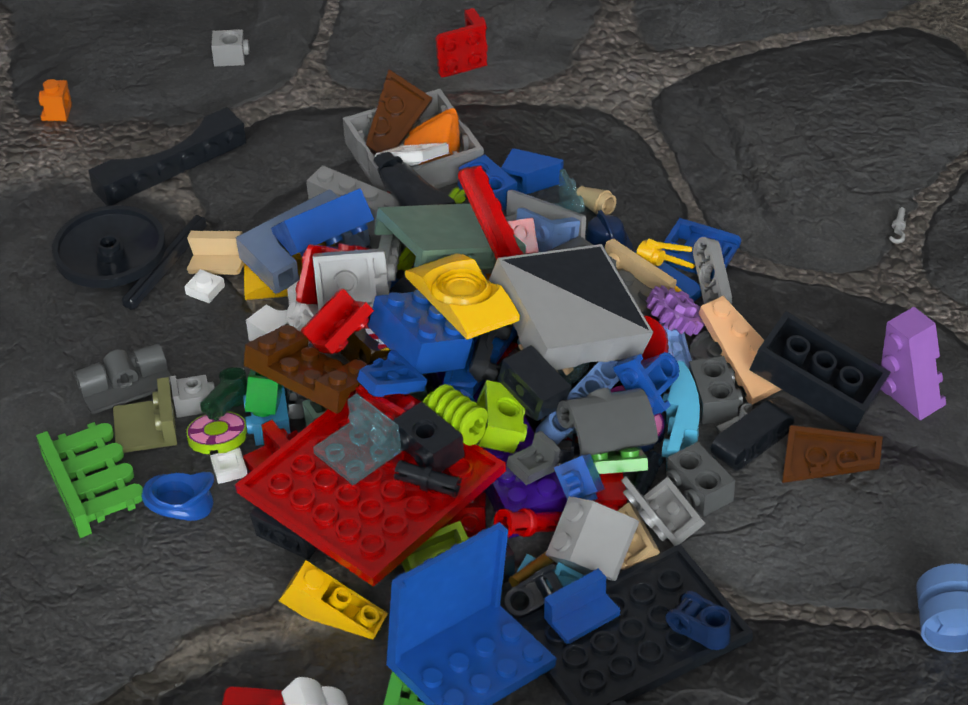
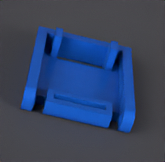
[662,218,742,279]

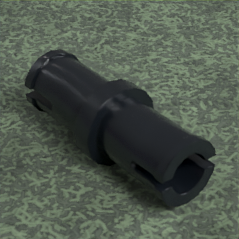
[394,460,462,498]

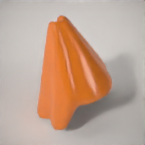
[404,108,460,165]

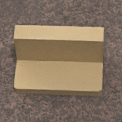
[187,231,244,275]

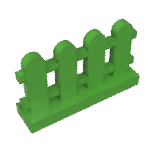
[36,422,143,538]

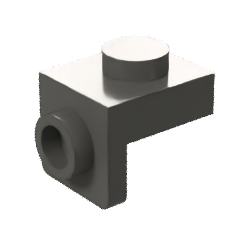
[506,431,560,485]

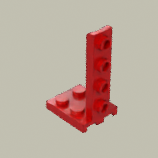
[458,165,524,280]

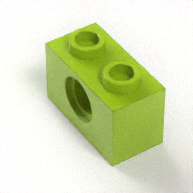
[477,380,527,454]

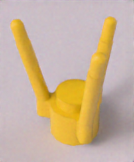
[636,238,695,292]

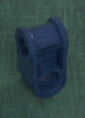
[665,591,731,650]

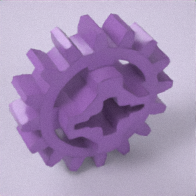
[646,285,704,336]

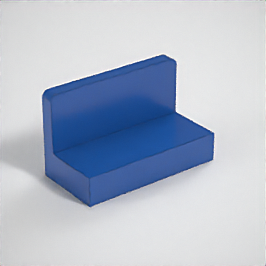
[544,568,620,644]

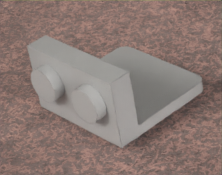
[621,477,706,546]

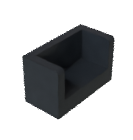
[497,345,571,421]

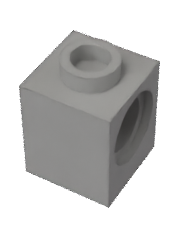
[211,29,250,66]

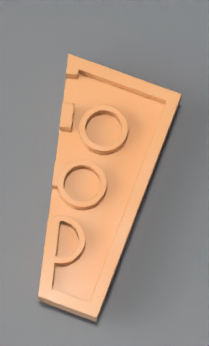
[698,296,782,405]

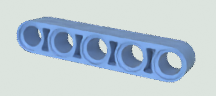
[535,358,628,445]

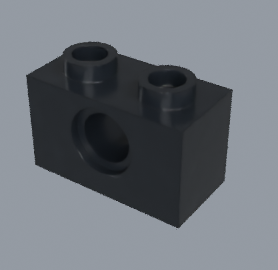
[392,402,465,472]

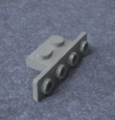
[505,190,586,239]

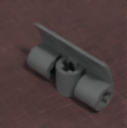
[74,343,171,414]
[557,388,658,456]

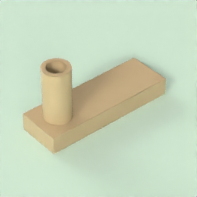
[605,238,677,290]

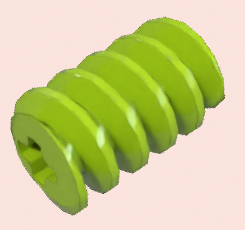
[423,384,488,446]

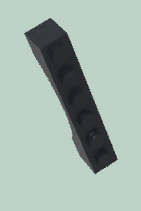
[88,107,246,206]

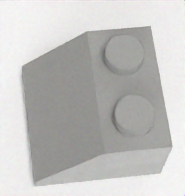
[545,496,639,581]

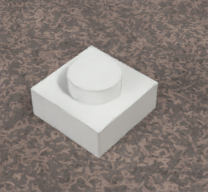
[184,269,225,303]

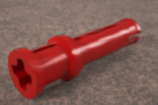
[493,508,562,538]

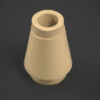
[575,186,616,215]

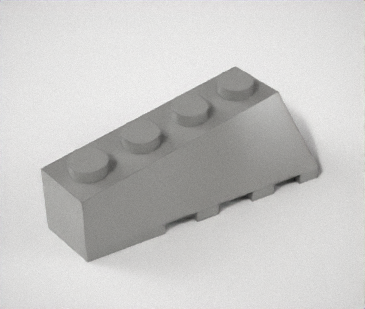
[306,165,400,249]

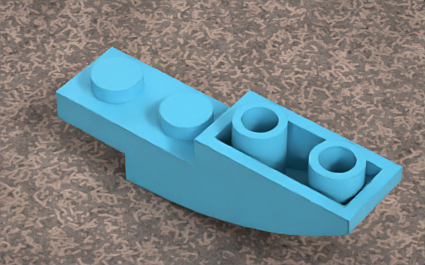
[662,361,700,470]

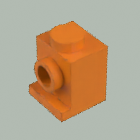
[39,79,72,121]

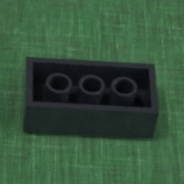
[749,311,891,432]

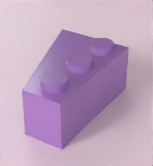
[881,307,946,420]

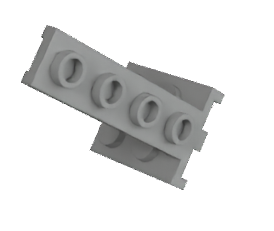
[313,234,401,310]

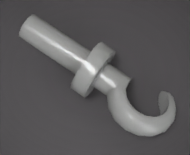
[889,207,906,244]

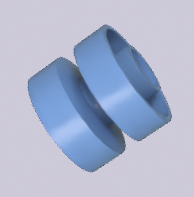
[916,564,968,652]

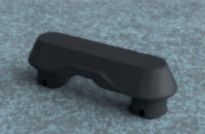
[469,324,513,382]

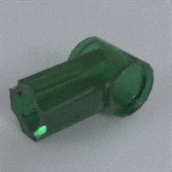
[200,367,247,421]

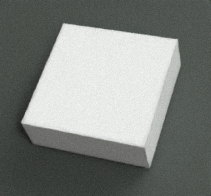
[210,448,248,484]

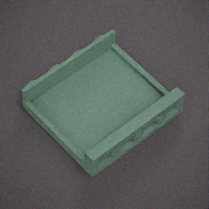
[374,203,527,274]

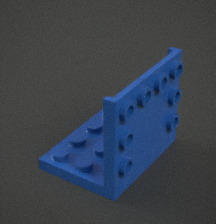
[386,522,556,705]

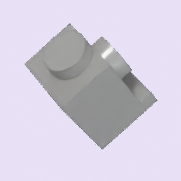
[170,375,216,418]

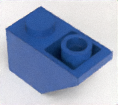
[501,148,563,194]

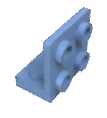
[516,208,580,252]

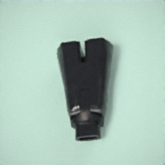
[373,152,456,206]

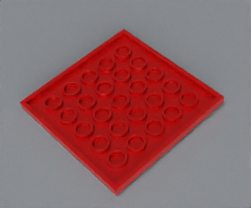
[235,390,506,587]

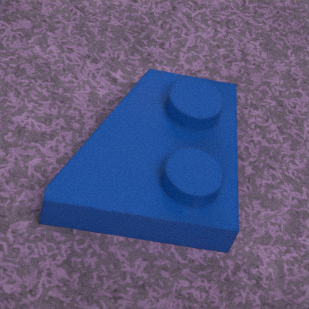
[357,351,427,397]

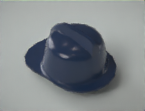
[585,210,634,252]

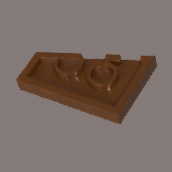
[366,69,432,155]
[782,425,883,483]

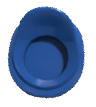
[141,472,214,521]

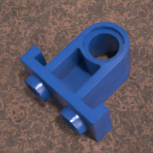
[613,352,679,415]

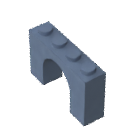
[236,189,370,294]

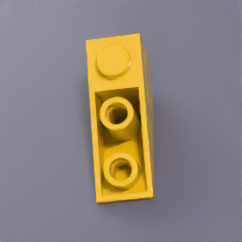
[279,560,388,640]

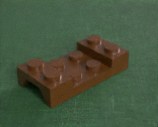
[244,324,367,414]

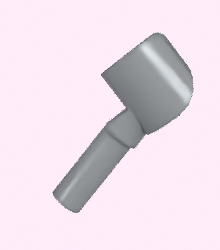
[716,403,753,433]

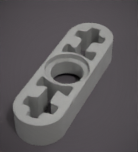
[693,237,732,304]

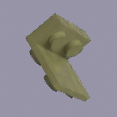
[113,377,177,453]

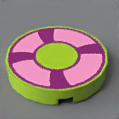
[186,411,247,454]

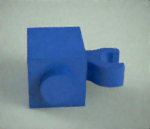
[554,454,605,501]

